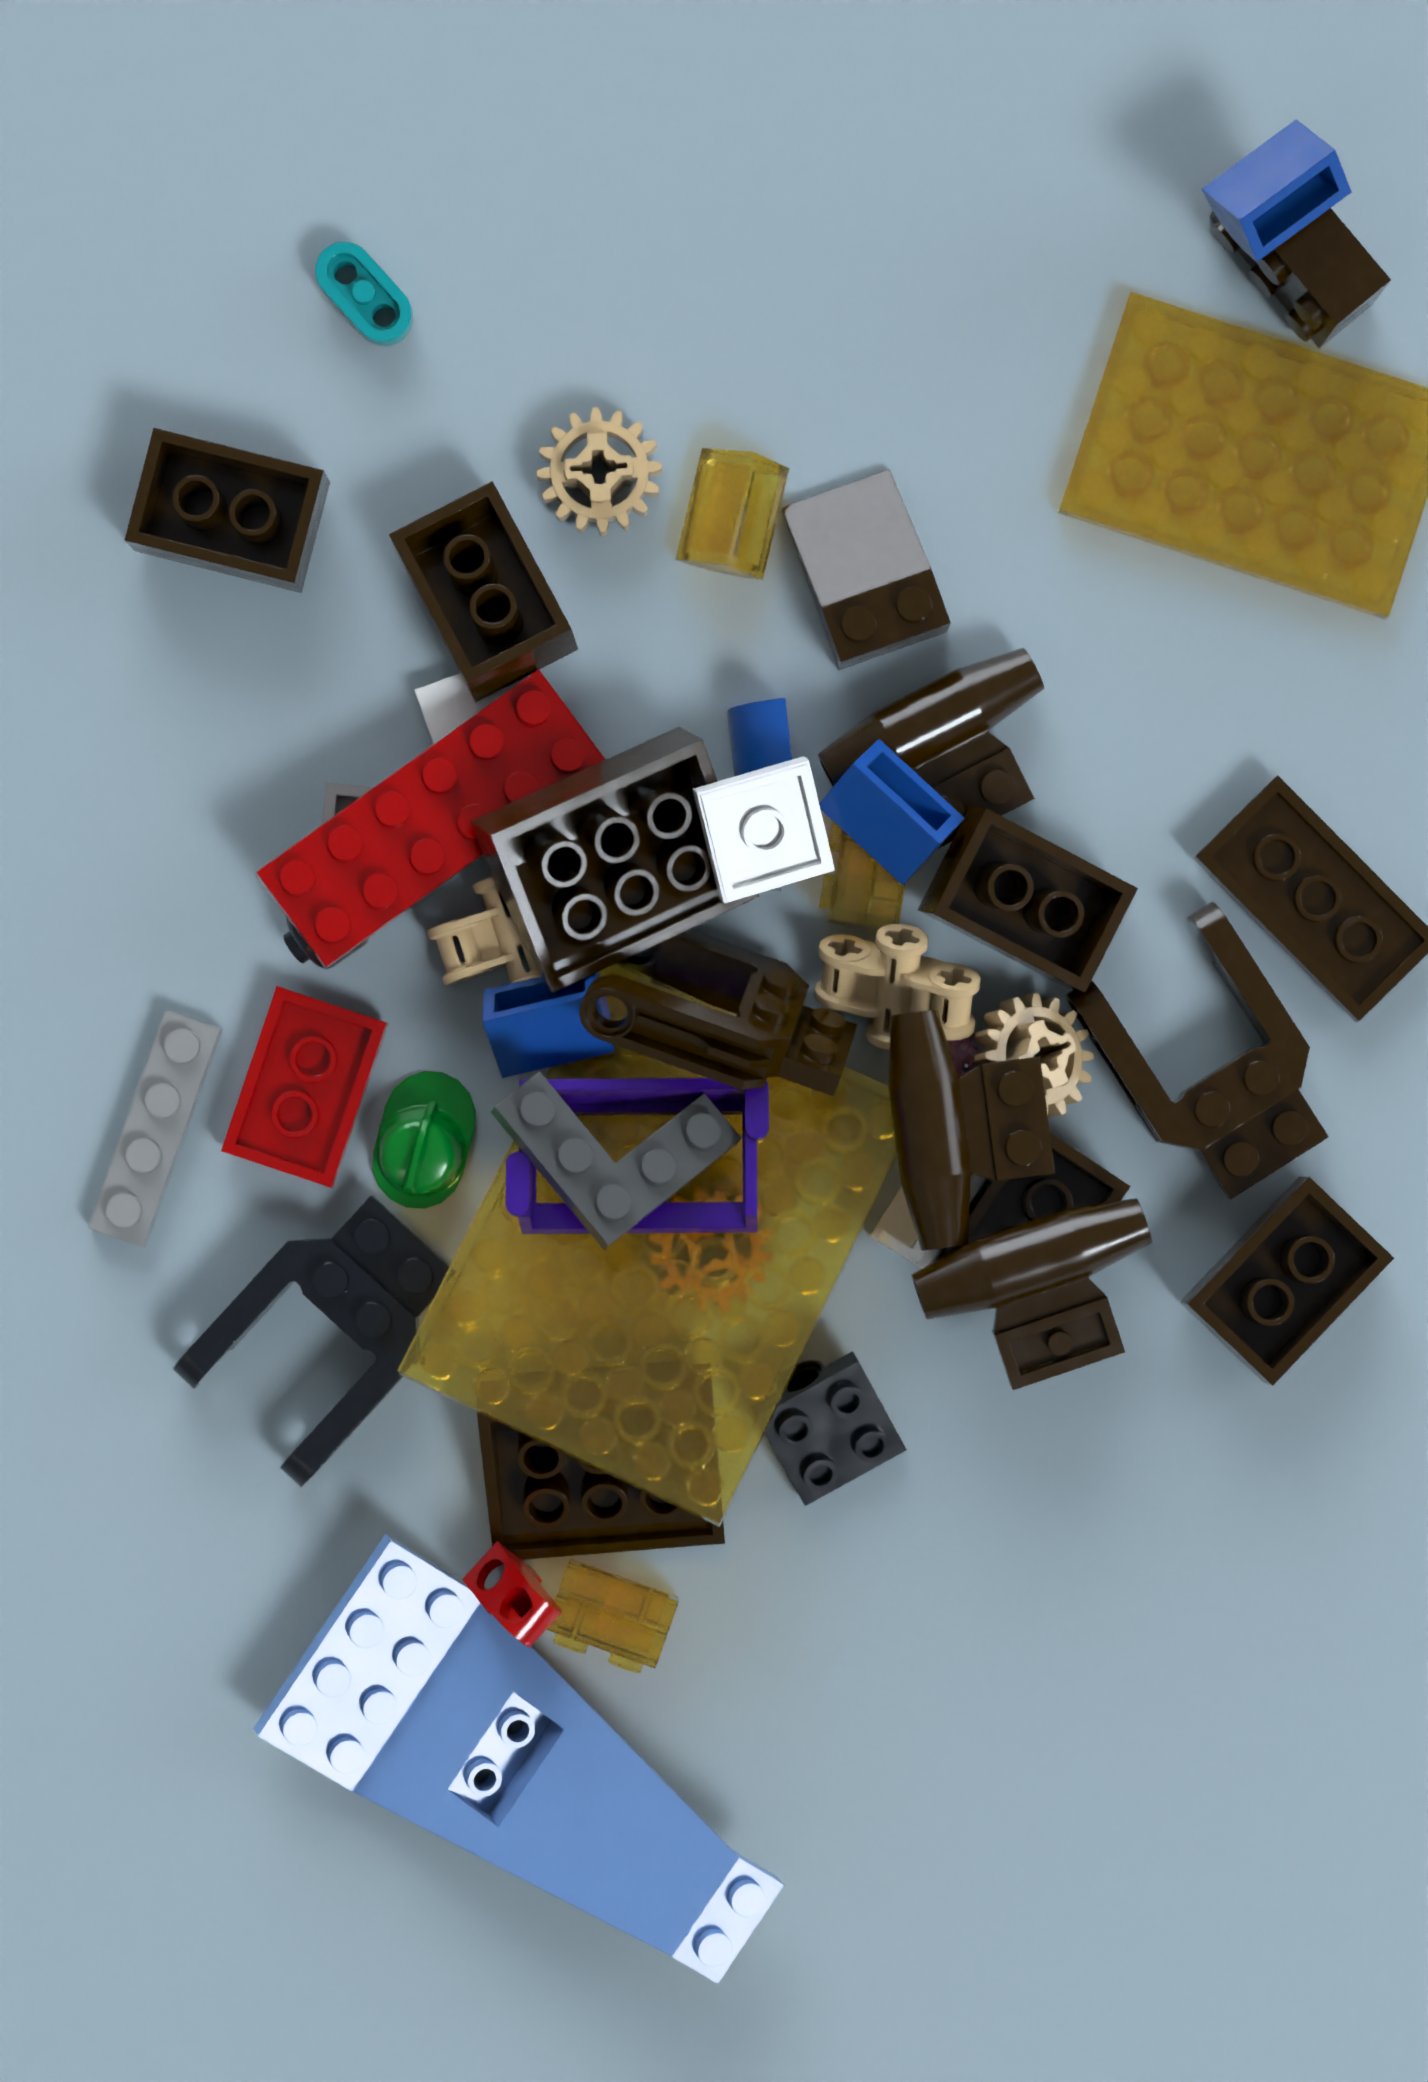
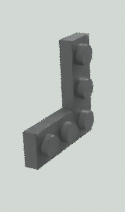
[491,1071,742,1250]

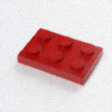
[221,986,388,1188]

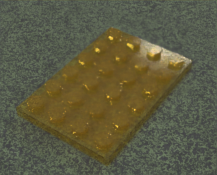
[1058,292,1428,619]

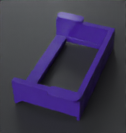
[505,1078,769,1234]

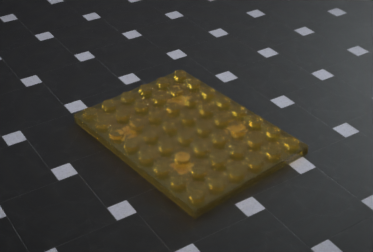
[397,963,897,1527]

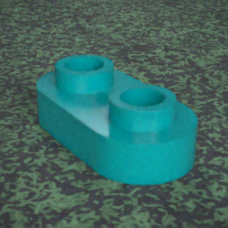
[315,242,413,346]

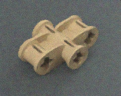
[426,877,541,986]
[814,924,981,1050]

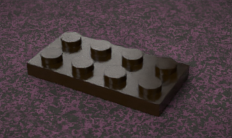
[1193,775,1428,1022]

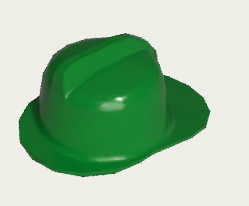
[372,1071,476,1209]

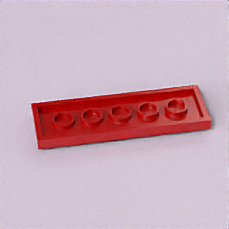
[256,669,606,969]

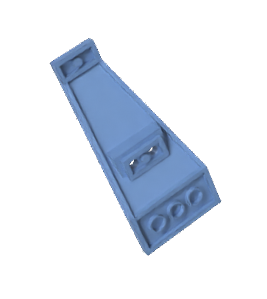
[253,1534,784,1984]

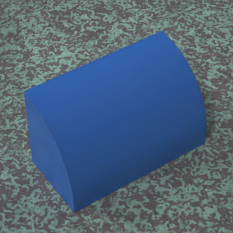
[1202,119,1352,262]
[727,698,792,776]
[819,739,965,885]
[482,972,615,1078]

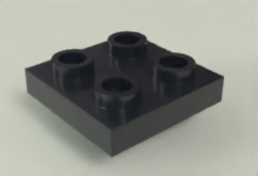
[750,1351,907,1506]

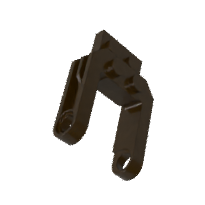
[1065,902,1329,1200]
[579,929,857,1097]

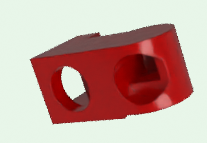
[462,1541,562,1648]

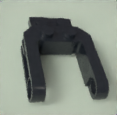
[173,1195,458,1487]

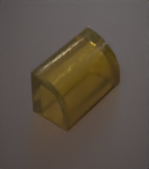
[675,448,789,580]

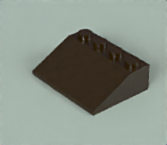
[470,727,760,993]
[477,1359,725,1560]

